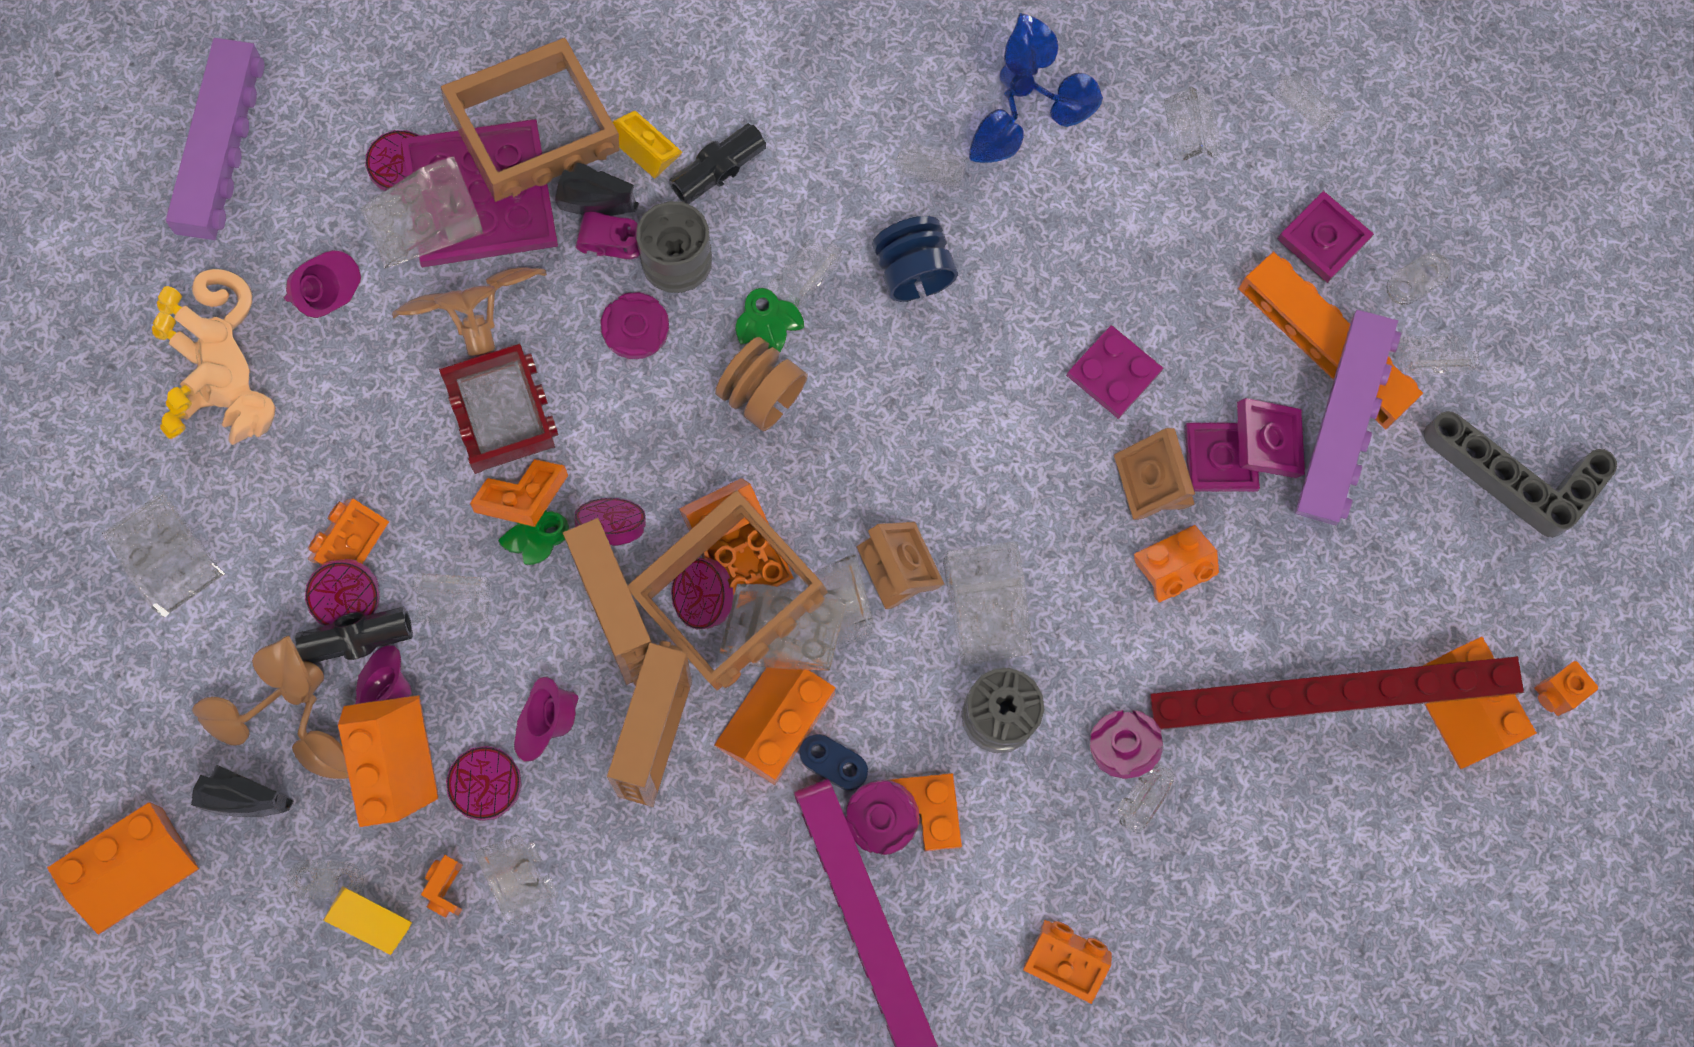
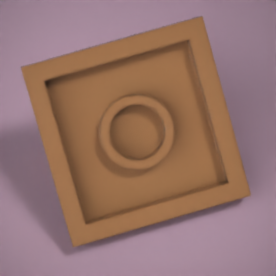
[1114,428,1195,520]
[856,522,945,609]

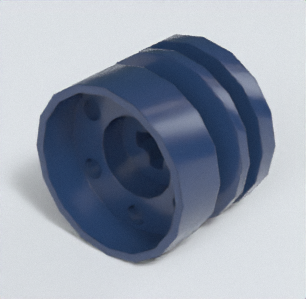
[872,216,958,302]

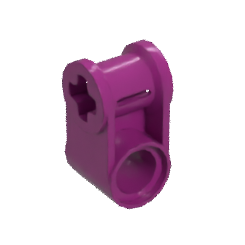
[576,212,640,259]

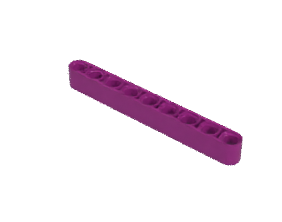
[794,778,938,1047]

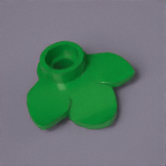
[735,288,804,352]
[498,510,569,565]

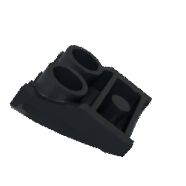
[555,163,639,216]
[191,765,294,817]

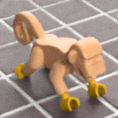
[152,269,276,445]

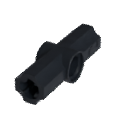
[669,123,766,204]
[295,606,413,663]

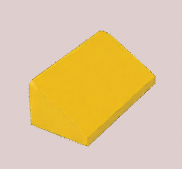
[613,111,683,179]
[323,886,412,955]

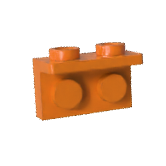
[308,498,390,565]
[1023,920,1112,1004]

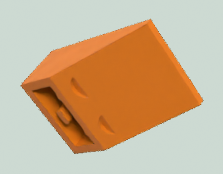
[679,478,794,610]

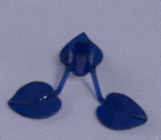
[969,13,1103,163]

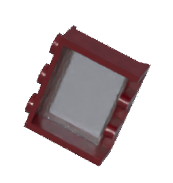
[439,343,559,474]

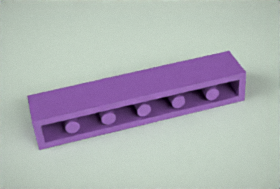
[166,38,264,240]
[1295,310,1401,526]

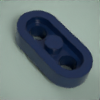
[800,734,868,791]

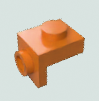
[1534,661,1598,716]
[421,855,463,918]

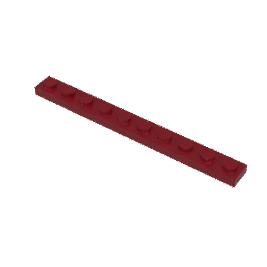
[1150,656,1524,730]

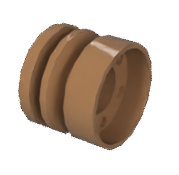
[715,337,808,431]

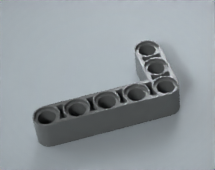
[1424,411,1617,538]

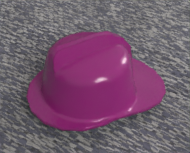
[283,250,361,318]
[355,645,412,704]
[514,676,579,762]

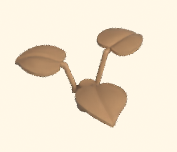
[392,267,547,356]
[192,636,349,779]

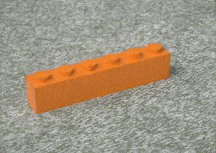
[1238,251,1423,429]

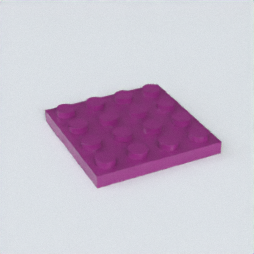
[401,119,558,268]

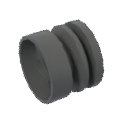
[636,201,712,293]
[961,668,1045,753]

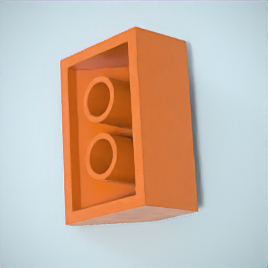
[1423,636,1537,770]
[714,655,836,785]
[338,695,438,827]
[47,802,199,935]

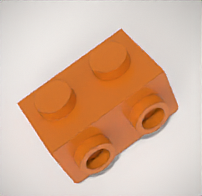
[1134,525,1219,603]

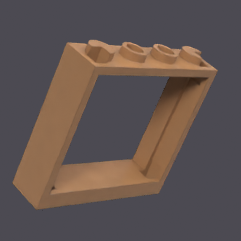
[441,37,619,202]
[627,490,828,691]
[563,518,652,686]
[607,641,692,807]

